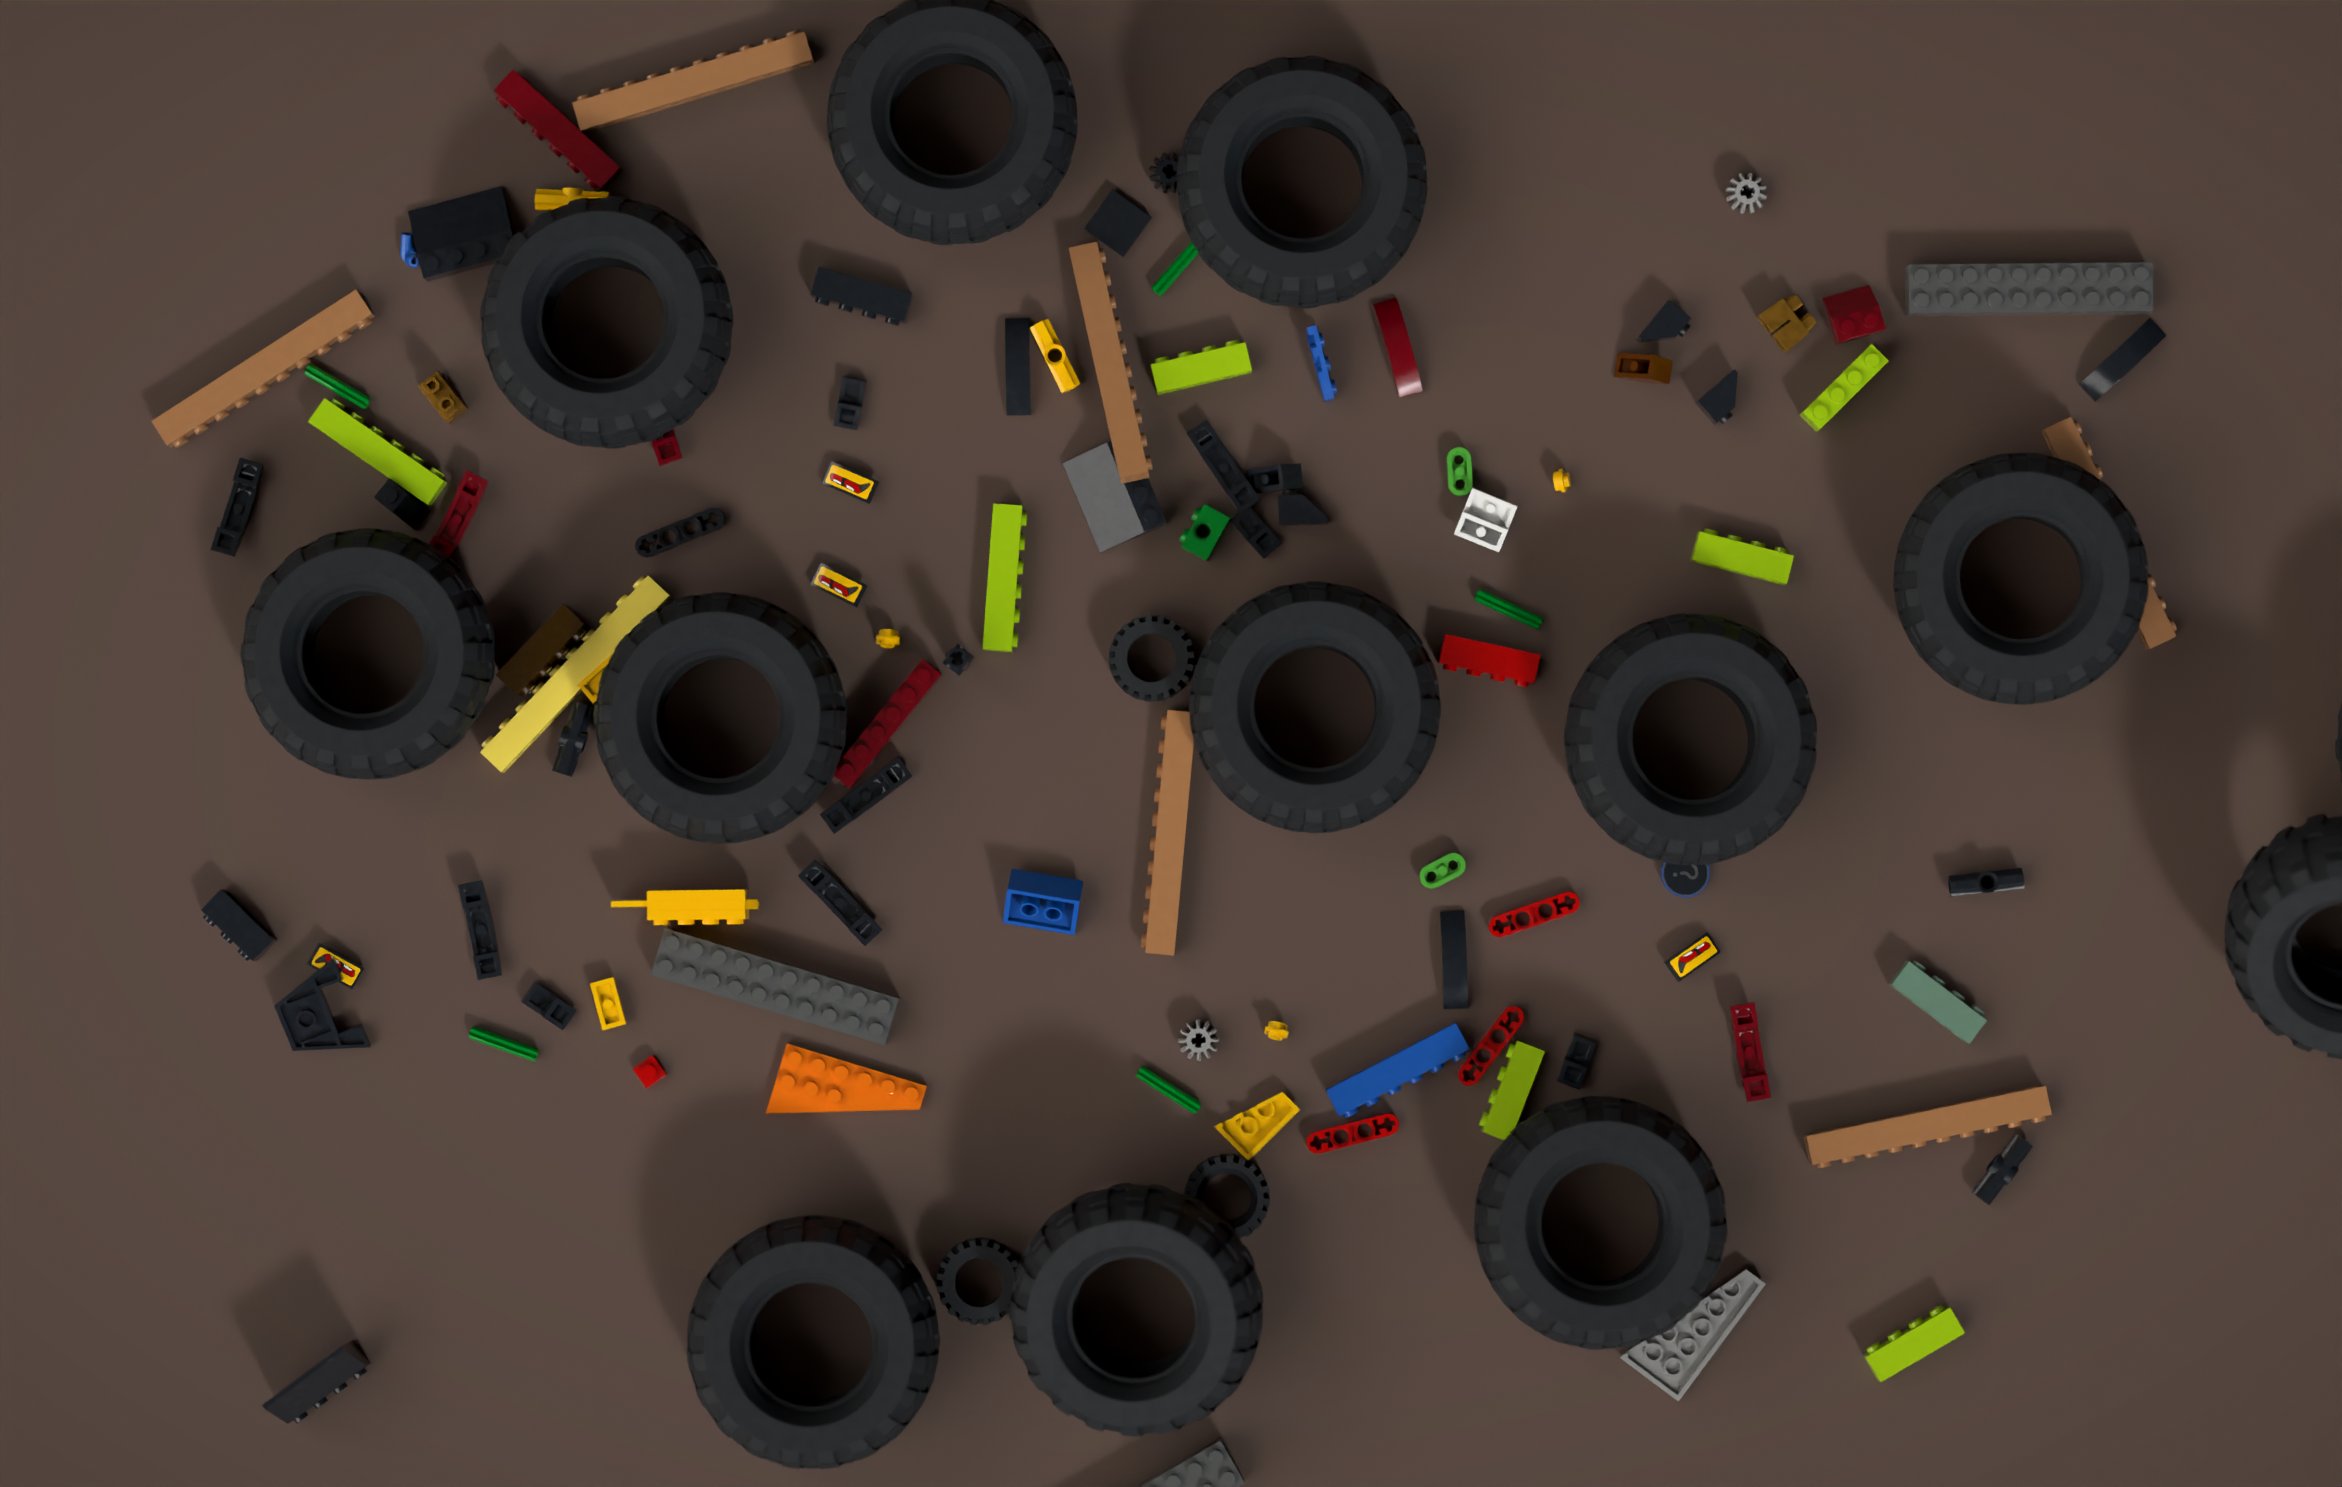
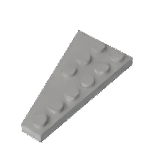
[1619,1269,1765,1402]

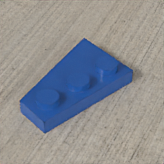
[1306,325,1337,403]

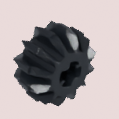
[1149,152,1179,194]

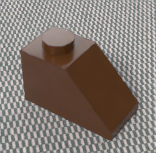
[1614,353,1673,384]

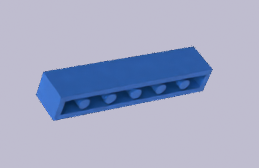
[1325,1023,1469,1118]

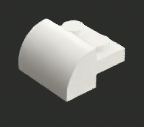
[1454,487,1518,552]

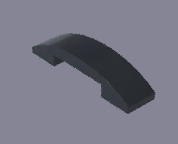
[1005,318,1031,416]
[2079,318,2166,402]
[1187,420,1261,514]
[210,458,264,557]
[820,757,912,834]
[798,859,883,946]
[458,880,502,980]
[1440,911,1468,1009]

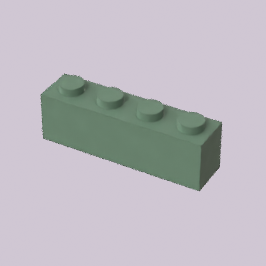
[1889,960,1987,1044]

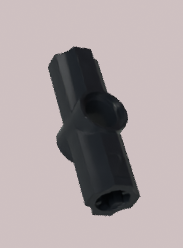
[942,644,975,676]
[552,701,595,777]
[1948,868,2025,897]
[1972,1134,2033,1205]

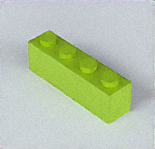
[1151,340,1252,395]
[1800,344,1888,432]
[1690,529,1794,585]
[1479,1040,1545,1140]
[1863,1305,1965,1382]

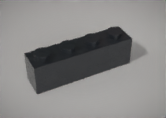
[810,267,913,326]

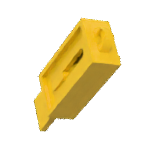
[611,890,759,925]

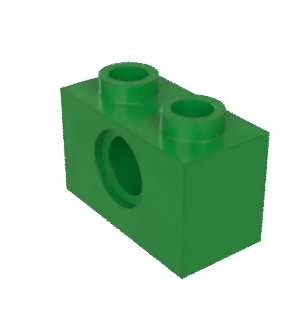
[1179,504,1230,562]

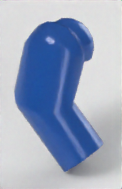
[400,232,420,268]

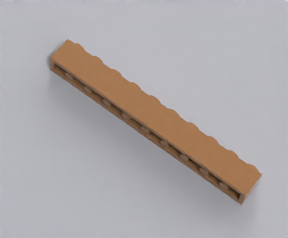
[572,30,814,134]
[1069,242,1153,484]
[151,290,375,448]
[2041,417,2177,650]
[1141,710,1194,956]
[1804,1085,2052,1168]

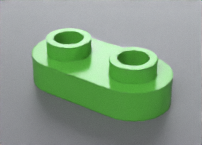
[1446,447,1473,496]
[1419,853,1466,889]

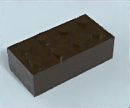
[496,604,590,697]

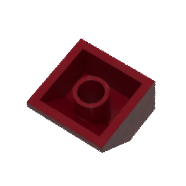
[1822,285,1886,345]

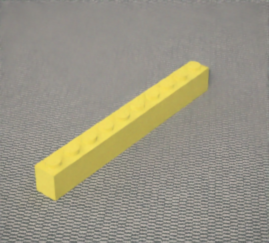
[480,576,671,773]

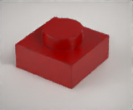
[633,1055,667,1089]

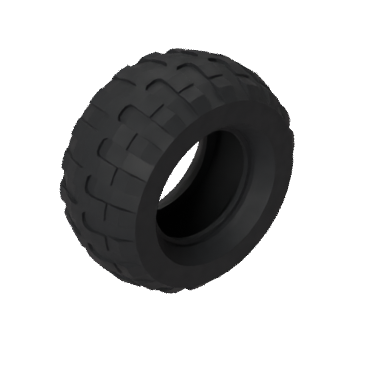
[827,0,1078,245]
[1177,55,1427,309]
[480,196,733,449]
[1893,453,2149,705]
[240,528,495,780]
[1189,581,1441,833]
[594,592,847,844]
[1564,614,1817,865]
[2224,813,2342,1059]
[1474,1096,1727,1350]
[1009,1183,1263,1437]
[687,1214,940,1469]

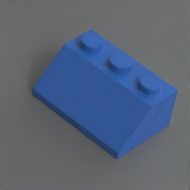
[1003,869,1084,935]

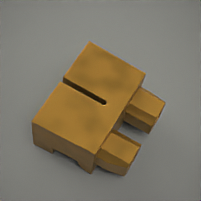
[1756,294,1817,354]
[418,371,468,424]

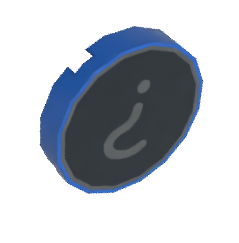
[1661,862,1710,897]

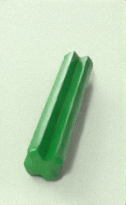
[1152,241,1199,296]
[304,364,371,409]
[1474,589,1543,629]
[468,1026,539,1061]
[1136,1066,1201,1114]

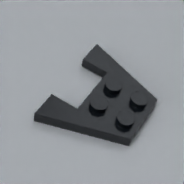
[274,956,371,1051]

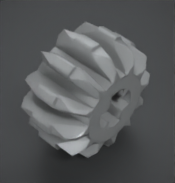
[1726,173,1767,214]
[1178,1019,1219,1061]

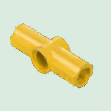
[535,188,610,211]
[1030,319,1081,393]

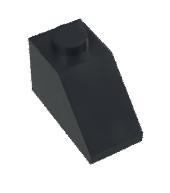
[1636,300,1691,343]
[1696,369,1738,425]
[1246,463,1304,494]
[374,479,431,530]
[1278,490,1328,526]

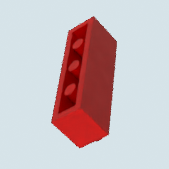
[1438,634,1540,688]

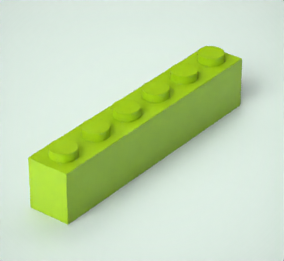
[308,398,447,506]
[983,503,1027,652]

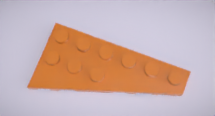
[766,1043,927,1114]

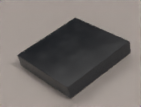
[1084,189,1152,258]

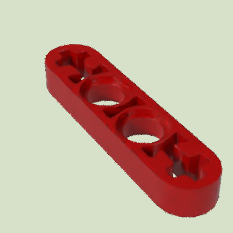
[1488,892,1580,937]
[1457,1006,1524,1086]
[1306,1113,1399,1154]

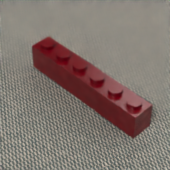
[493,69,623,191]
[834,659,942,789]

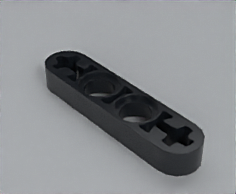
[635,508,726,558]

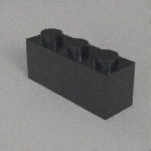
[201,889,277,961]

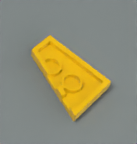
[1214,1092,1300,1161]

